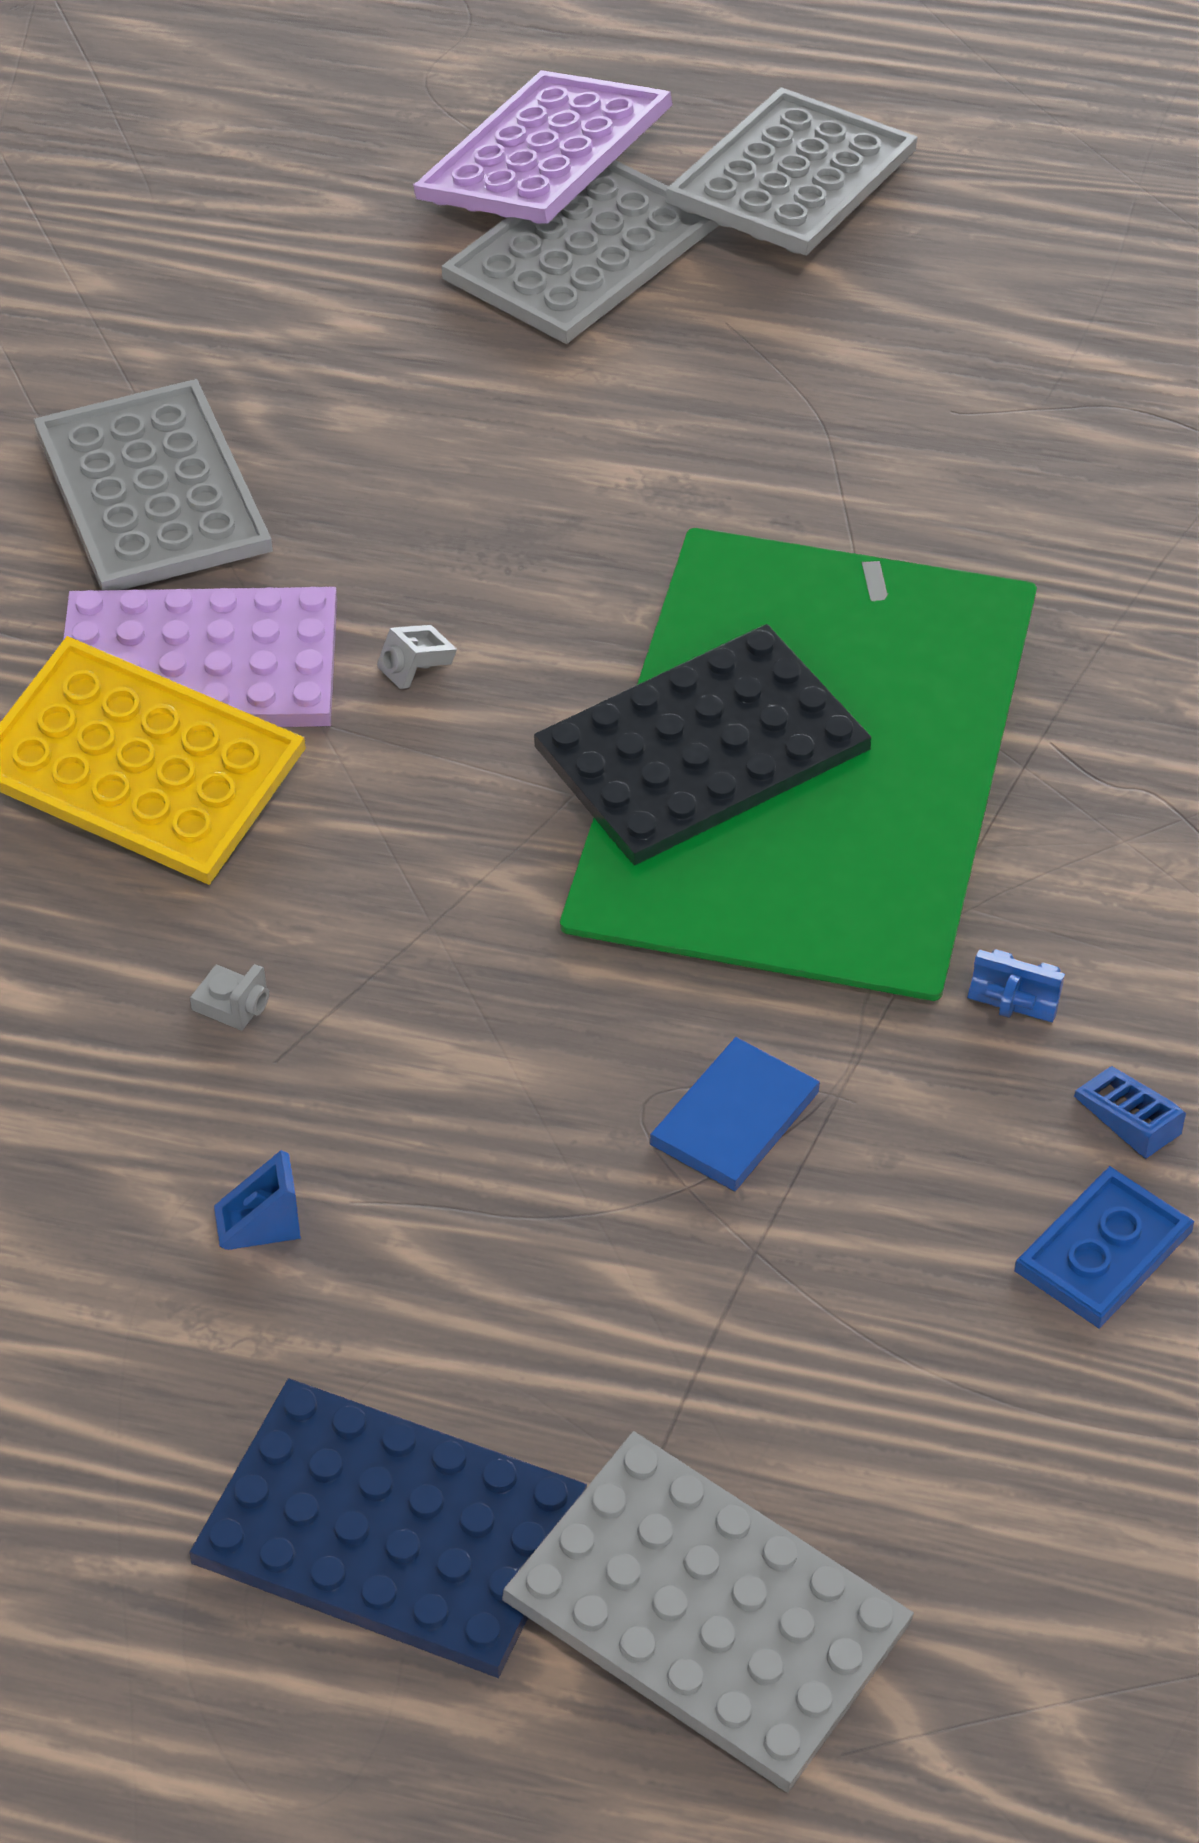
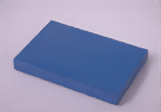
[650,1037,820,1191]
[1014,1166,1194,1329]

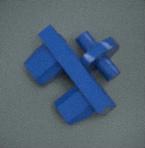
[967,949,1065,1023]

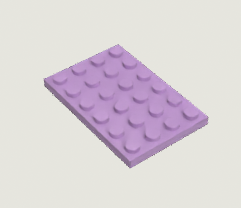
[413,70,672,224]
[63,587,337,727]

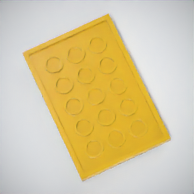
[0,636,306,885]

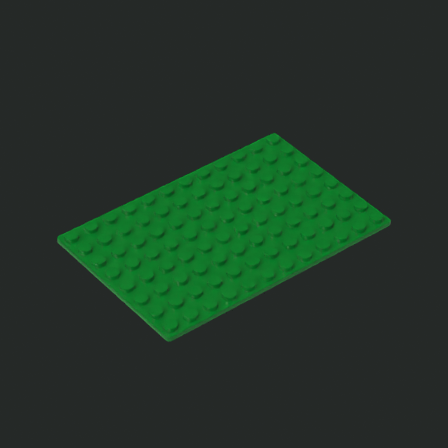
[560,528,1037,1001]

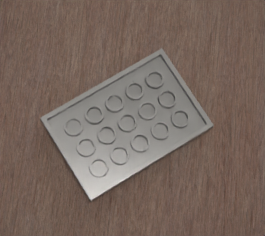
[665,87,918,256]
[442,160,719,344]
[34,379,273,590]
[502,1431,914,1793]

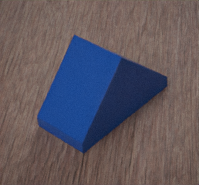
[214,1150,301,1250]

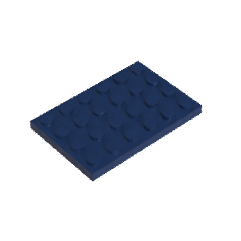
[189,1378,587,1679]

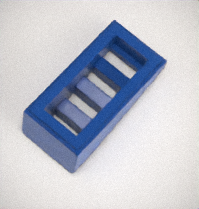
[1074,1066,1186,1159]

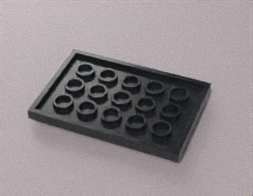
[534,624,871,866]

